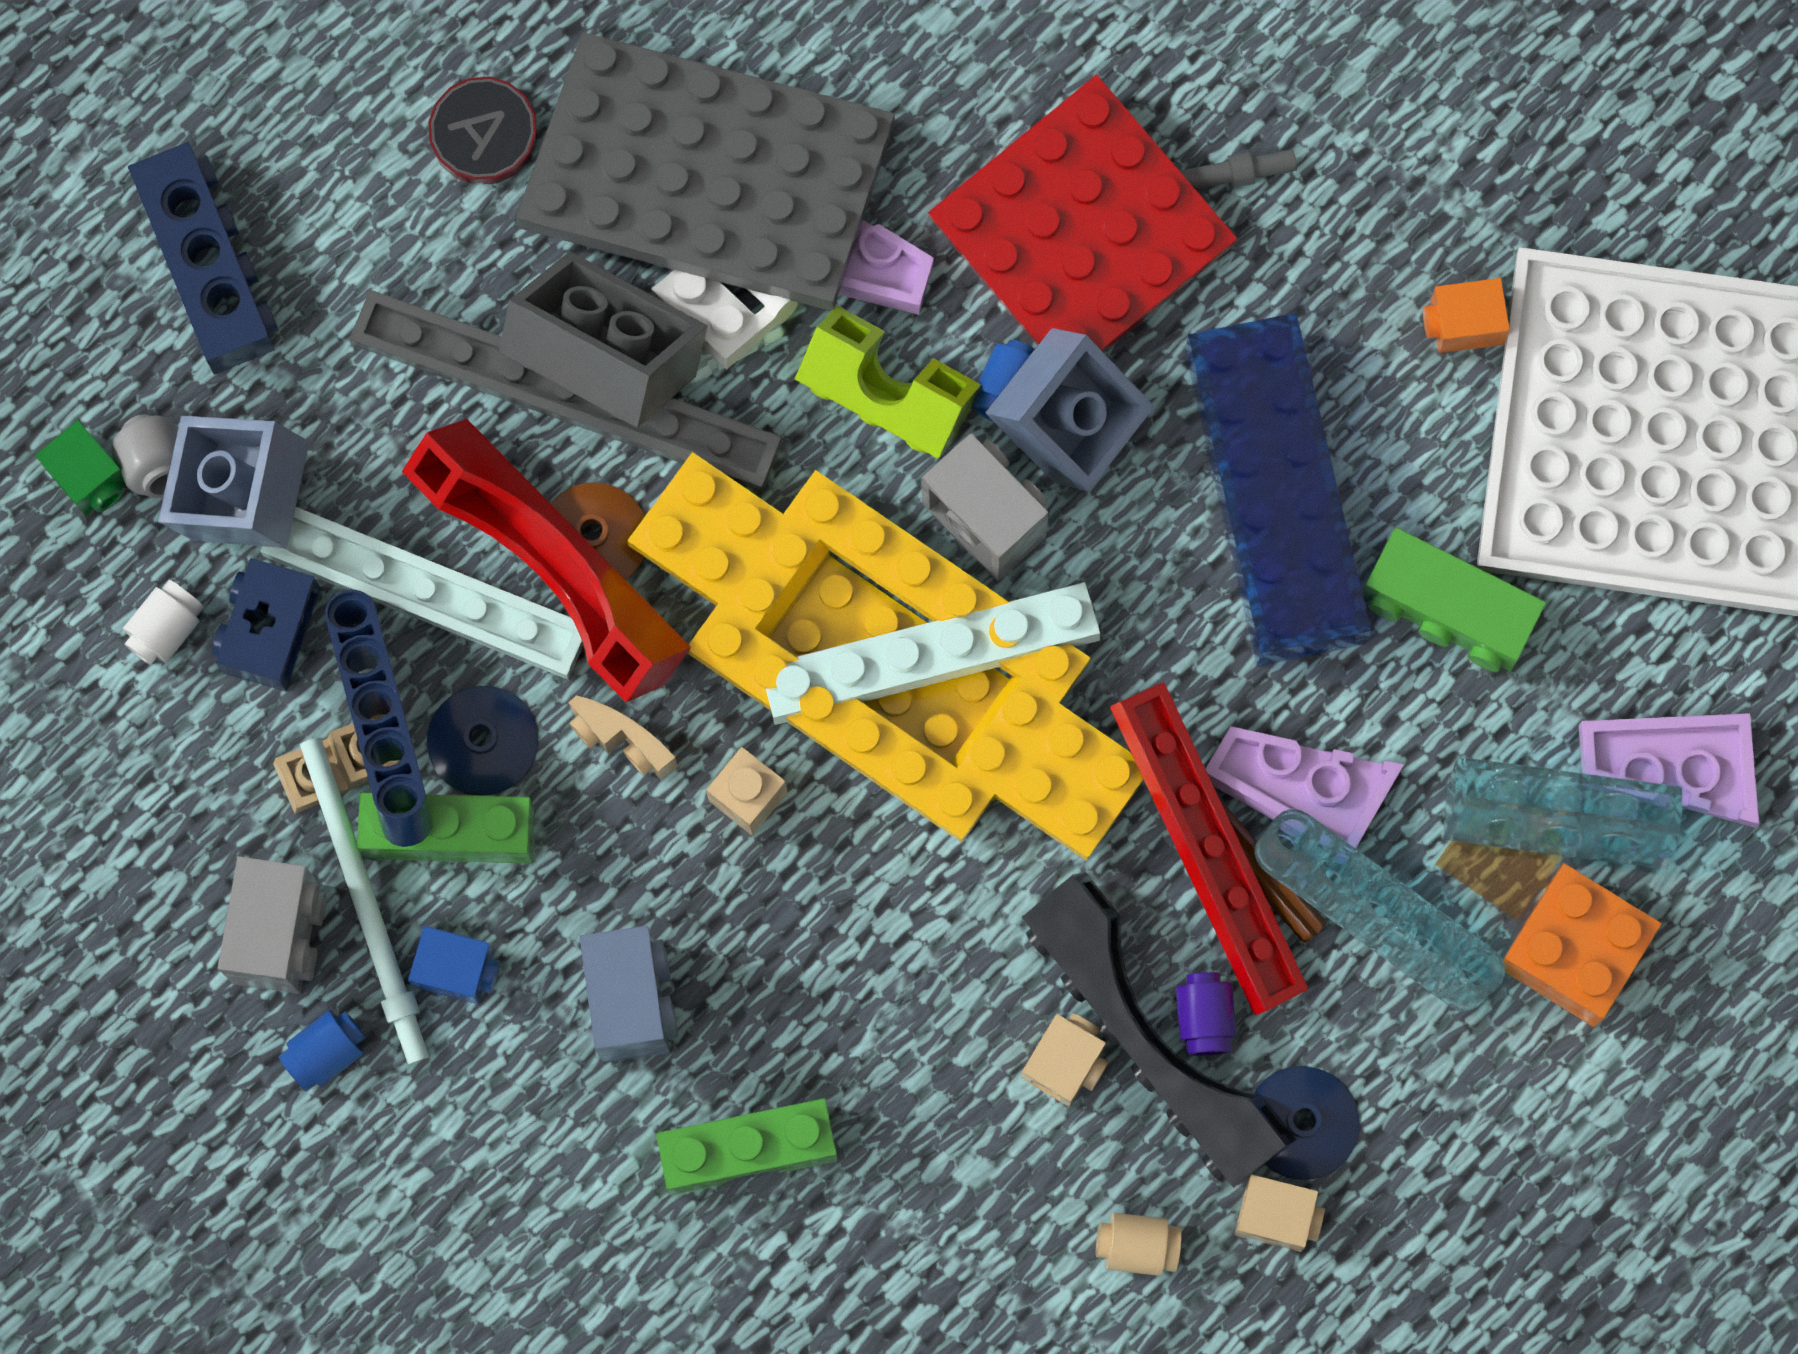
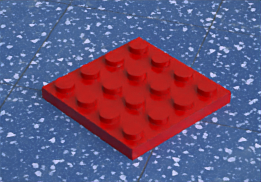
[928,74,1237,353]

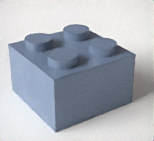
[986,328,1155,492]
[158,416,310,548]
[580,926,678,1063]

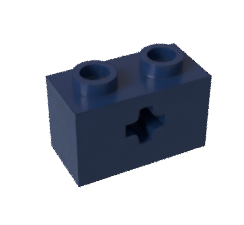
[212,558,321,692]

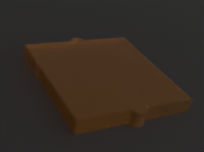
[1435,790,1568,920]

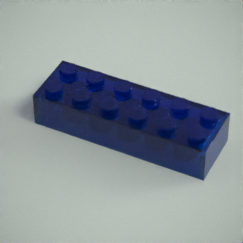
[1185,312,1371,667]

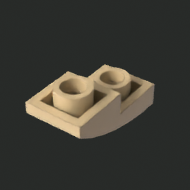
[568,695,678,781]
[274,714,399,814]

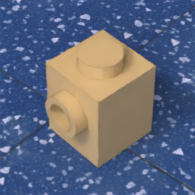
[1021,1013,1109,1107]

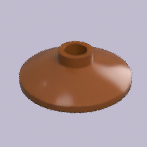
[550,482,645,580]

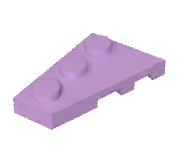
[1205,726,1404,863]

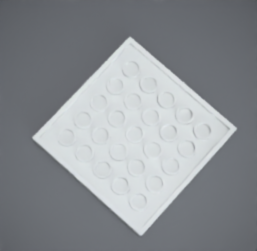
[1477,247,1798,616]

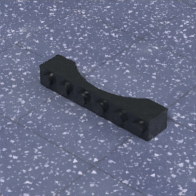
[1022,872,1296,1188]

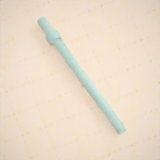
[300,737,429,1065]

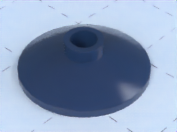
[427,686,539,796]
[1254,1066,1360,1180]

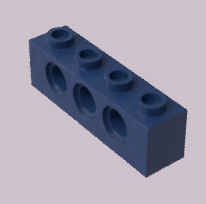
[128,142,279,375]

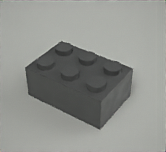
[499,251,708,428]

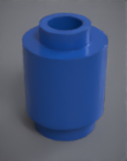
[972,340,1035,423]
[279,1009,366,1092]

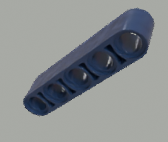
[325,590,432,847]

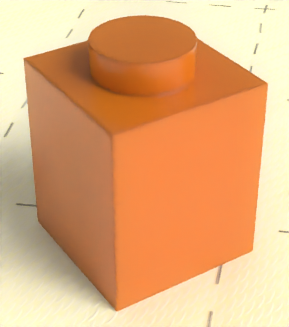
[1423,278,1510,354]

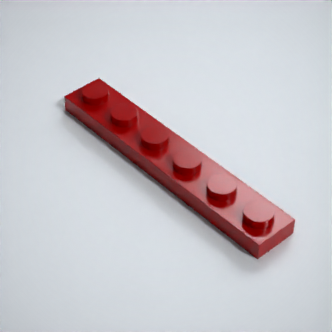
[1110,681,1308,1015]

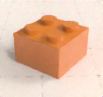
[1497,863,1662,1028]

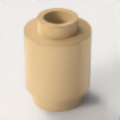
[1096,1212,1181,1276]

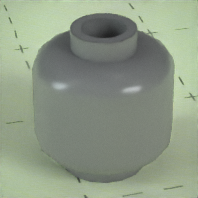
[111,414,179,498]

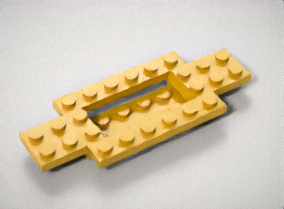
[627,452,1144,861]

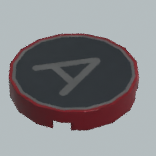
[428,76,537,185]

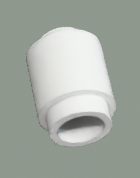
[122,580,204,665]

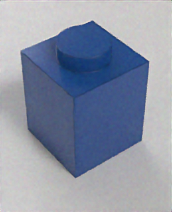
[408,926,500,1005]

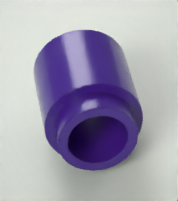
[1176,972,1237,1056]

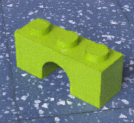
[795,305,981,459]

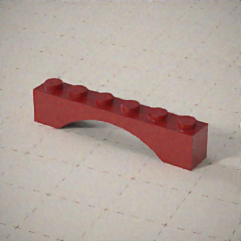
[402,419,691,702]

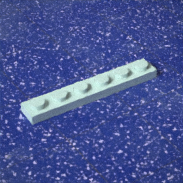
[260,507,584,680]
[766,582,1100,725]

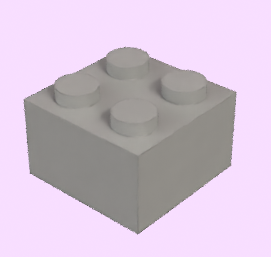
[921,433,1048,582]
[218,856,326,994]

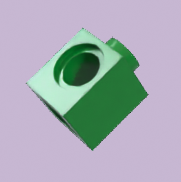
[35,420,125,516]

